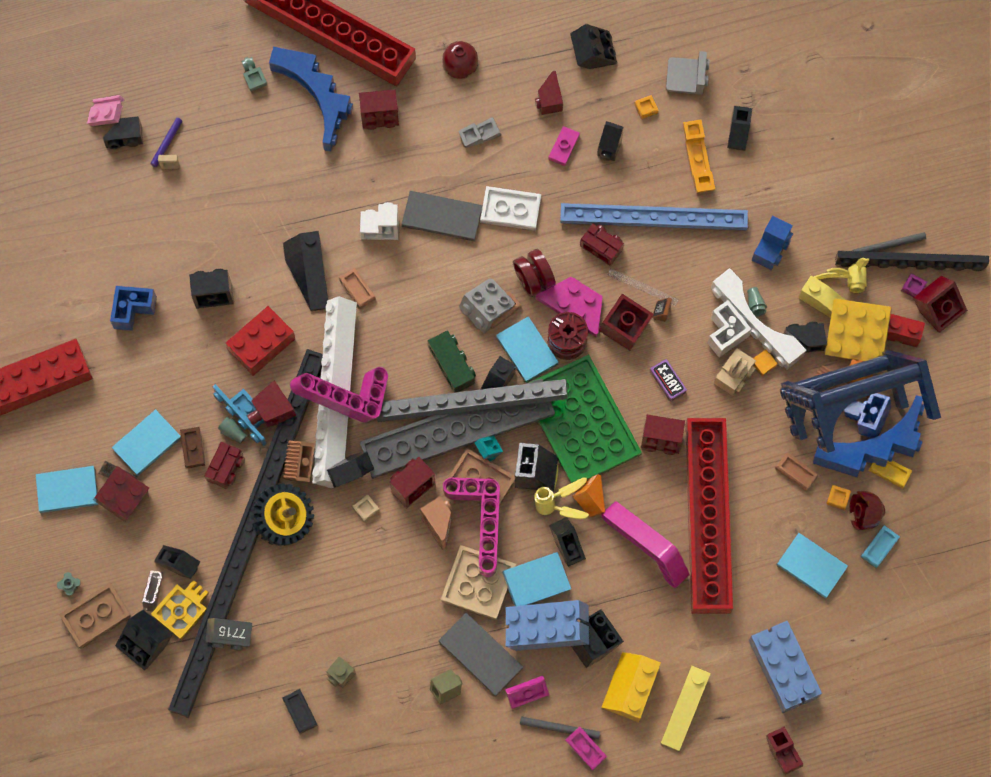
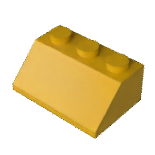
[601,652,661,723]

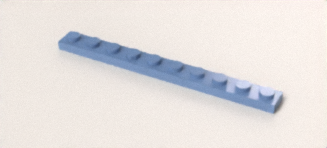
[560,203,748,230]

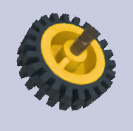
[251,484,314,546]

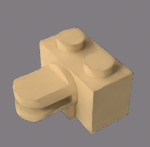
[714,348,756,396]

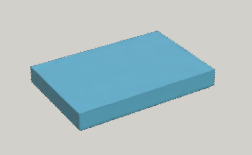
[496,316,558,383]
[112,409,181,476]
[36,466,99,513]
[777,533,848,599]
[502,552,571,606]

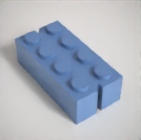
[506,600,589,651]
[749,621,822,713]

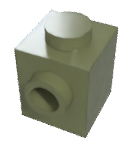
[326,657,356,688]
[430,669,462,705]

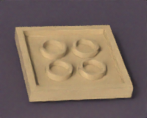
[441,545,516,620]

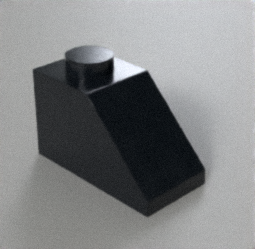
[597,121,624,161]
[480,356,516,390]
[327,451,374,488]
[549,517,586,567]
[154,545,200,579]

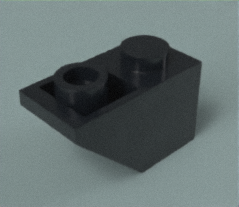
[727,106,753,151]
[103,116,143,149]
[783,322,827,353]

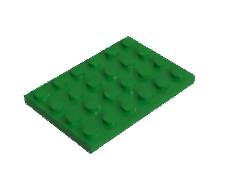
[529,354,642,484]

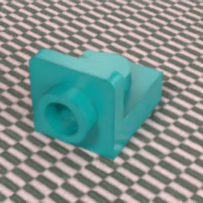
[475,436,503,461]

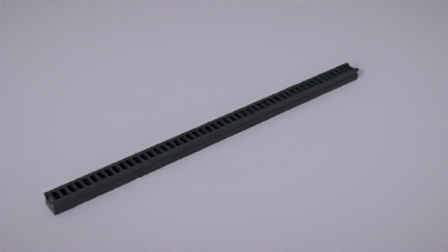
[168,349,323,718]

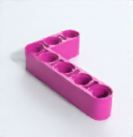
[290,367,388,423]
[443,477,500,577]
[601,501,690,589]

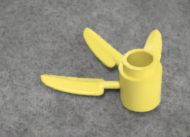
[814,258,869,293]
[534,465,589,519]

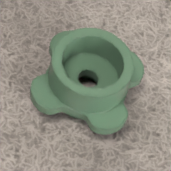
[57,572,81,596]

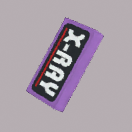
[650,359,687,401]

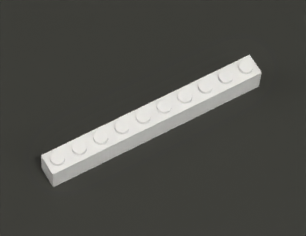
[312,296,357,488]

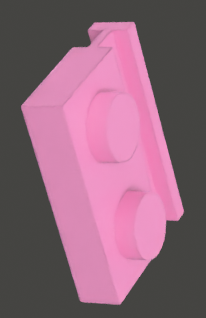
[87,95,124,126]

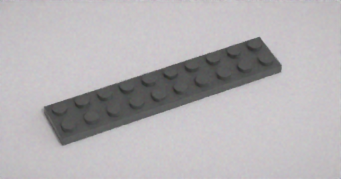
[360,378,555,479]

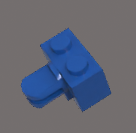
[844,393,891,438]

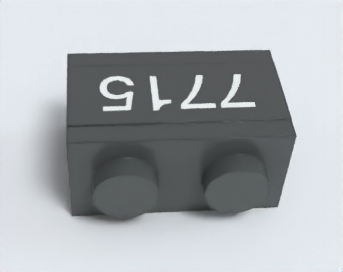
[205,618,252,650]

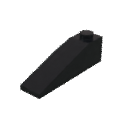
[283,231,328,311]

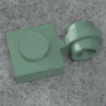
[241,57,267,92]

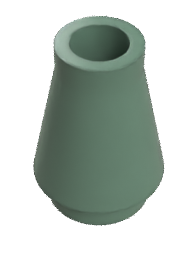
[747,287,767,317]
[218,417,247,444]

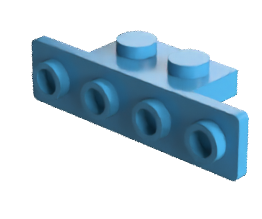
[212,384,267,446]

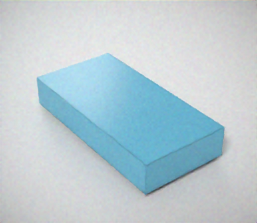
[861,525,900,568]

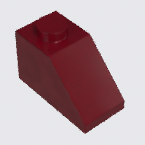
[535,71,563,115]

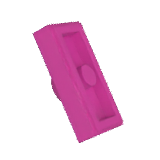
[548,126,580,166]
[505,676,549,709]
[565,726,607,770]

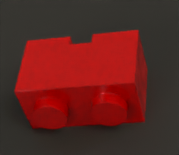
[887,314,925,348]

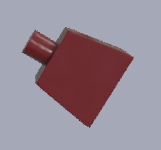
[247,380,296,427]

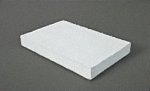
[480,186,541,231]

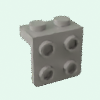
[666,51,710,95]
[459,278,515,334]

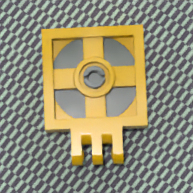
[151,580,209,640]

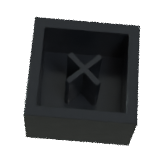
[189,269,234,309]

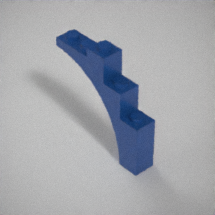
[269,46,353,152]
[813,395,925,477]

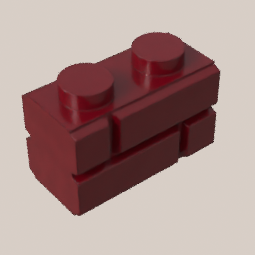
[580,224,624,266]
[204,442,245,489]

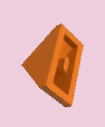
[573,474,605,517]

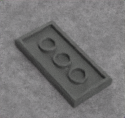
[402,191,483,241]
[438,613,523,696]

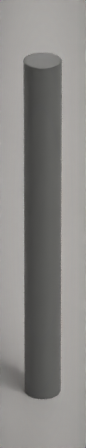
[852,232,926,252]
[520,716,600,739]

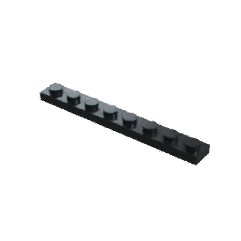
[835,251,989,271]

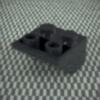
[570,24,617,69]
[515,443,558,492]
[571,609,624,668]
[115,610,173,671]

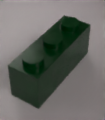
[427,330,476,393]

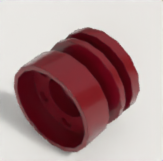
[547,312,588,360]

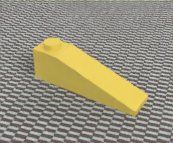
[798,276,845,318]
[660,666,711,751]

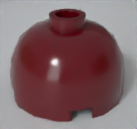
[442,41,478,79]
[849,491,885,530]

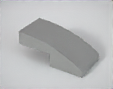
[458,117,501,148]

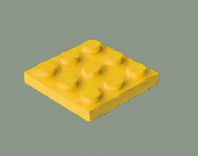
[825,298,892,361]

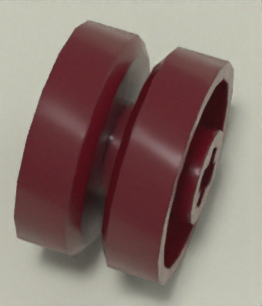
[513,249,556,297]

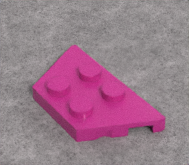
[536,277,603,337]

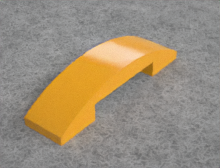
[683,120,715,193]

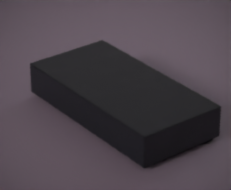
[282,689,318,734]

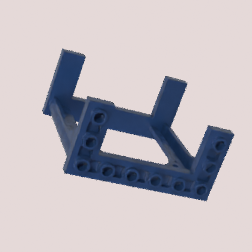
[780,350,941,453]

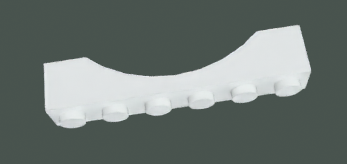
[711,268,806,370]

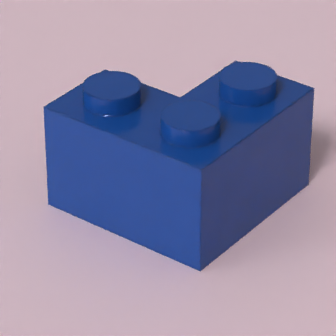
[752,215,794,270]
[110,286,157,331]

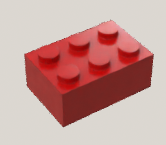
[225,306,295,376]

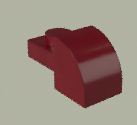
[766,726,803,775]

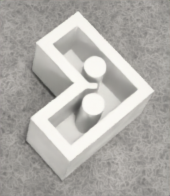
[360,202,399,240]
[708,300,752,358]

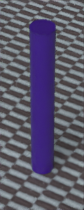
[150,118,183,167]

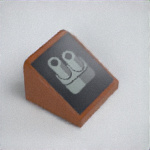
[652,297,672,322]

